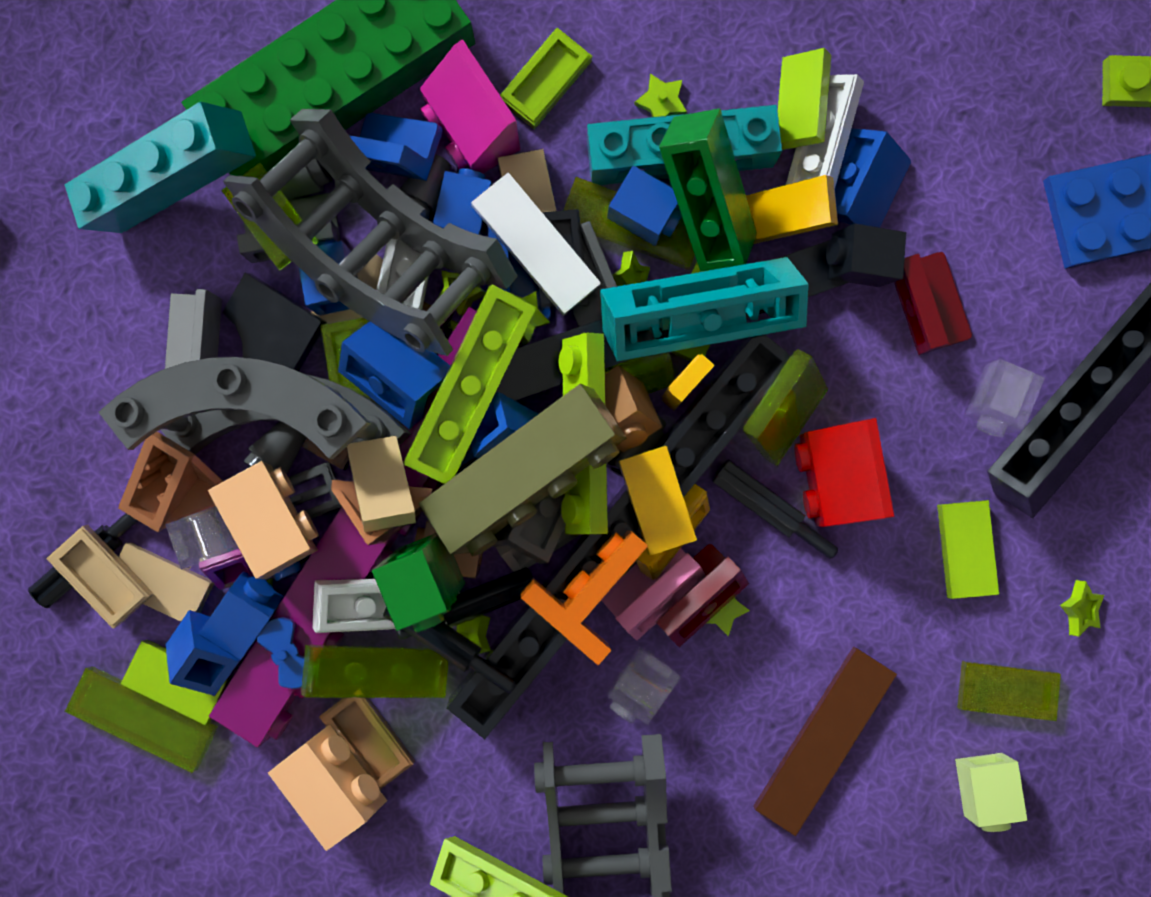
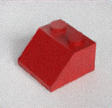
[794,418,895,527]

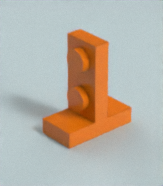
[521,530,648,665]

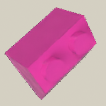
[420,39,521,174]

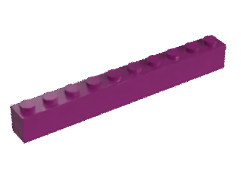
[209,307,520,748]

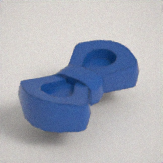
[257,617,317,689]

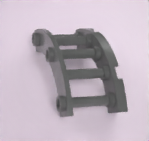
[223,109,518,356]
[99,357,411,459]
[534,734,672,897]

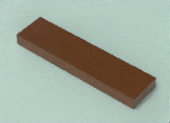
[753,647,897,836]

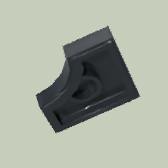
[222,272,327,371]

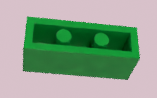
[659,108,757,271]
[371,533,465,632]

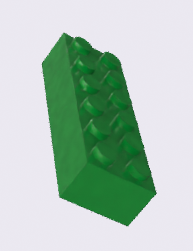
[181,0,476,179]

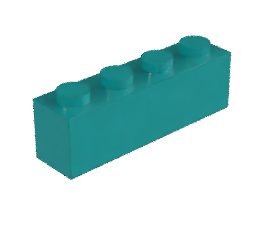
[64,101,256,233]

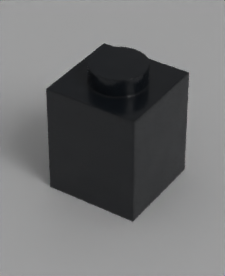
[826,223,906,287]

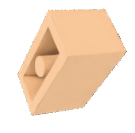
[207,461,319,579]
[268,724,388,851]

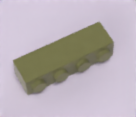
[419,383,627,557]

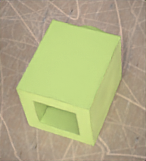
[955,753,1027,832]

